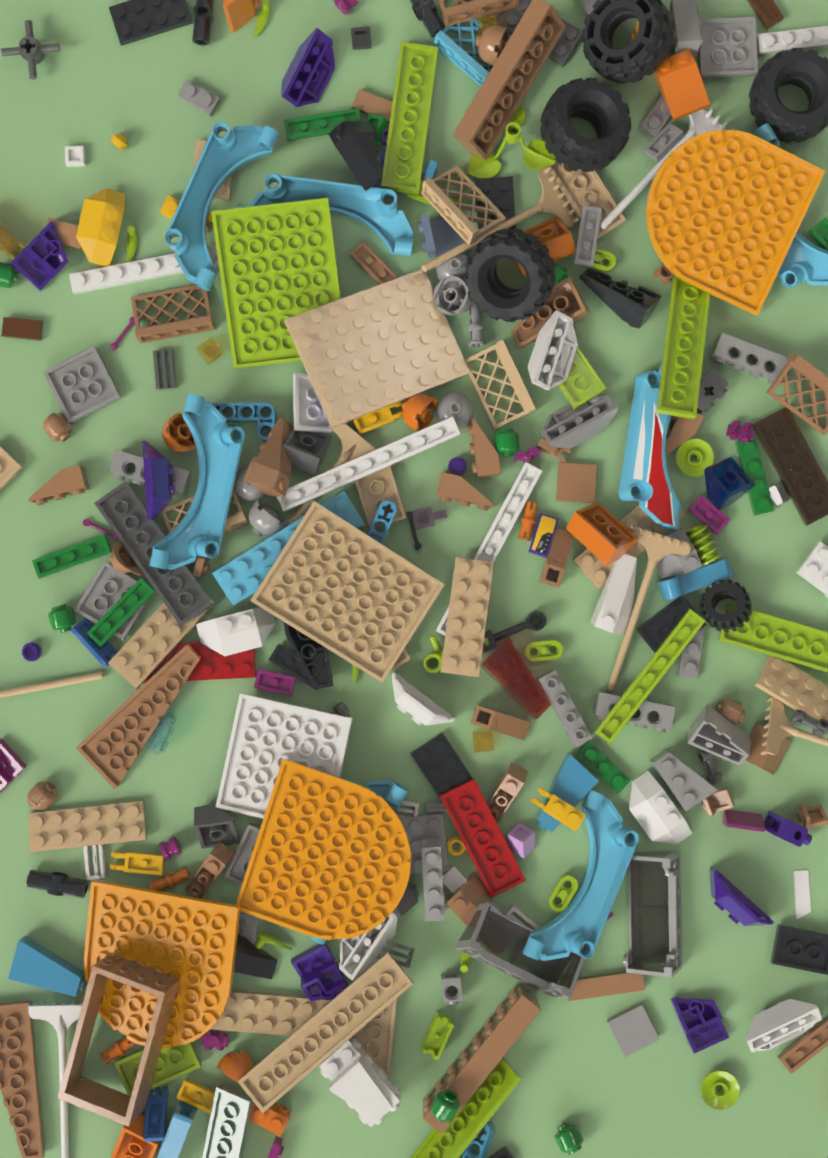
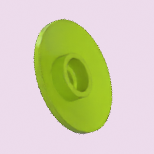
[676,439,714,477]
[700,1070,740,1110]

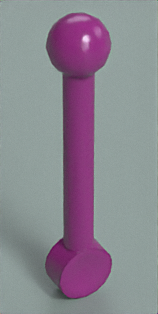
[110,317,135,350]
[83,519,119,540]

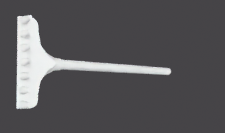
[600,109,734,229]
[28,1001,83,1158]

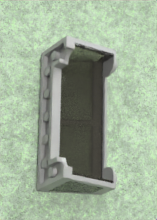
[623,852,682,978]
[455,901,585,998]

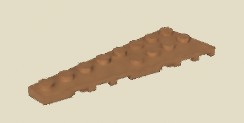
[76,644,201,789]
[0,1001,45,1158]

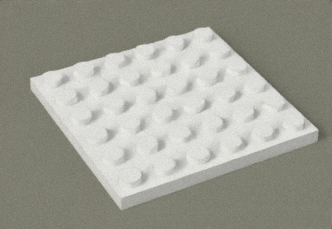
[216,693,353,818]

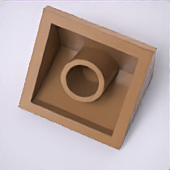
[746,723,791,775]

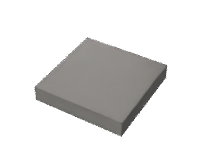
[607,1003,660,1057]

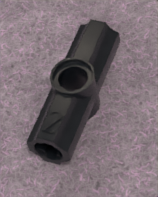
[192,0,214,46]
[409,0,446,38]
[26,869,88,898]

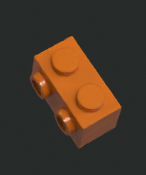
[249,1102,291,1137]

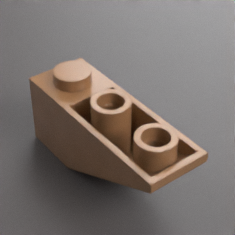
[665,413,704,455]
[467,418,501,478]
[28,465,90,505]
[436,472,494,511]
[539,528,574,588]
[470,704,531,740]
[487,762,528,824]
[184,841,235,899]

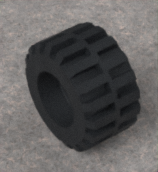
[700,580,752,633]

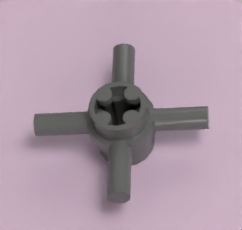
[1,20,60,80]

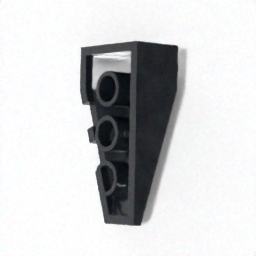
[328,121,381,191]
[579,269,662,329]
[283,621,334,689]
[234,933,278,979]

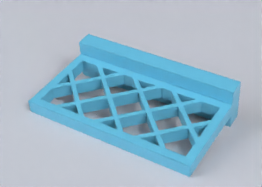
[433,19,493,87]

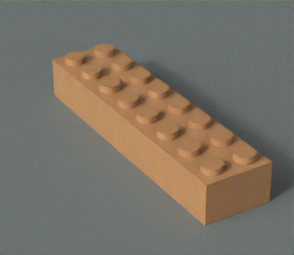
[453,0,566,161]
[422,984,541,1134]

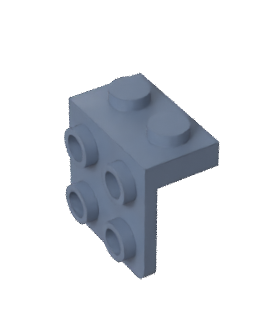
[417,214,464,259]

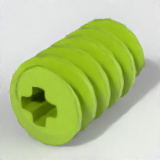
[684,524,721,566]

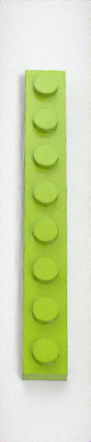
[594,609,705,744]

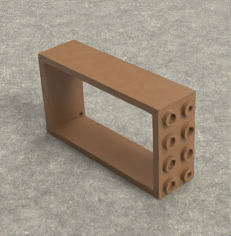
[58,953,180,1127]

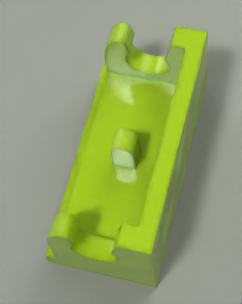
[420,1011,454,1061]

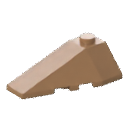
[511,277,591,348]
[244,418,294,497]
[445,873,511,956]

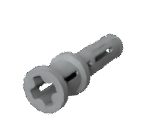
[467,300,485,348]

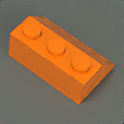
[223,0,260,32]
[514,216,576,275]
[566,502,639,566]

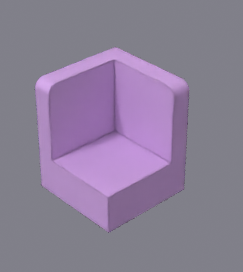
[508,823,536,858]

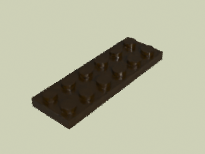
[752,407,828,526]

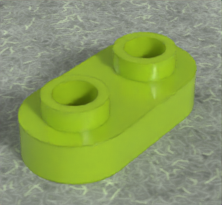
[587,248,616,272]
[524,640,563,662]
[548,874,578,912]

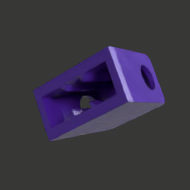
[764,811,812,847]

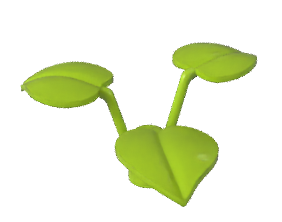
[468,105,556,179]

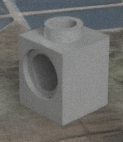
[441,972,463,1005]

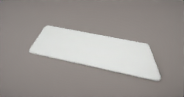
[793,870,811,919]

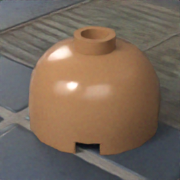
[476,24,509,66]

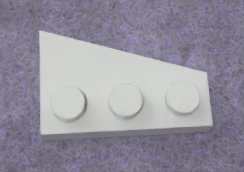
[293,373,333,433]

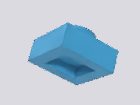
[422,160,438,180]

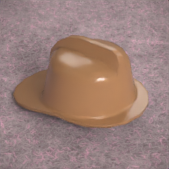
[109,541,145,576]

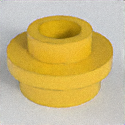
[110,133,129,151]
[447,836,466,856]

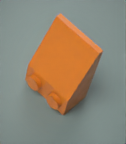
[654,49,710,121]
[111,1114,167,1158]

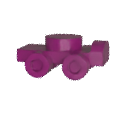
[726,420,755,443]
[513,447,541,463]
[201,1029,229,1051]

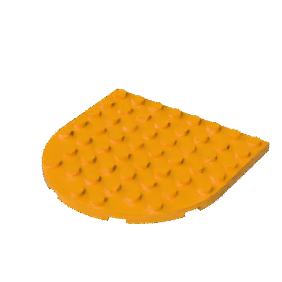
[646,130,825,316]
[236,758,411,940]
[84,880,241,1048]

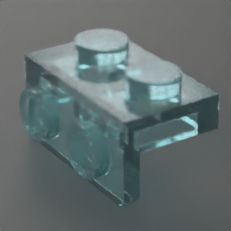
[145,713,177,755]

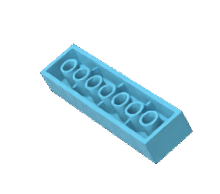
[212,490,364,606]

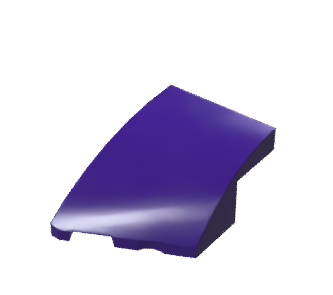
[10,221,69,291]
[291,943,349,1001]
[670,997,729,1054]

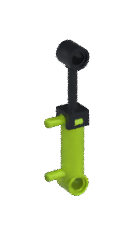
[423,611,546,673]

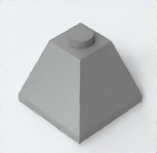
[656,528,702,578]

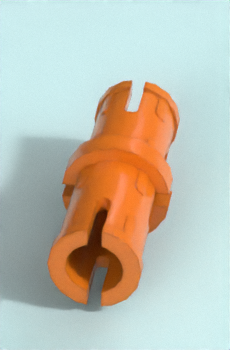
[518,501,538,541]
[149,867,190,891]
[100,1037,137,1065]

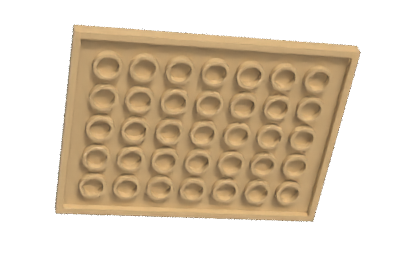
[285,269,470,429]
[250,501,445,683]

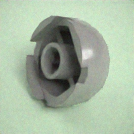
[436,251,469,286]
[433,276,472,316]
[436,392,474,430]
[234,464,268,502]
[248,500,288,536]

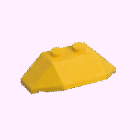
[76,188,125,267]

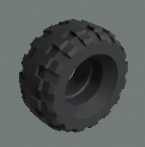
[582,0,674,84]
[749,48,828,143]
[540,78,631,172]
[464,228,556,322]

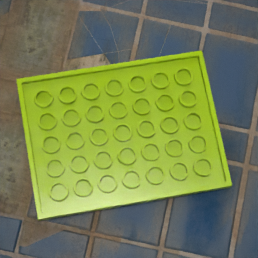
[211,198,341,369]

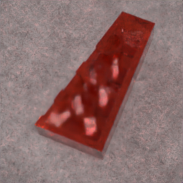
[481,637,551,719]

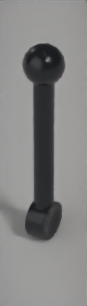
[406,511,422,550]

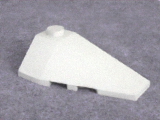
[590,554,637,635]

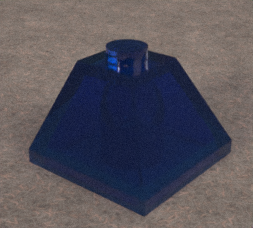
[704,457,755,510]

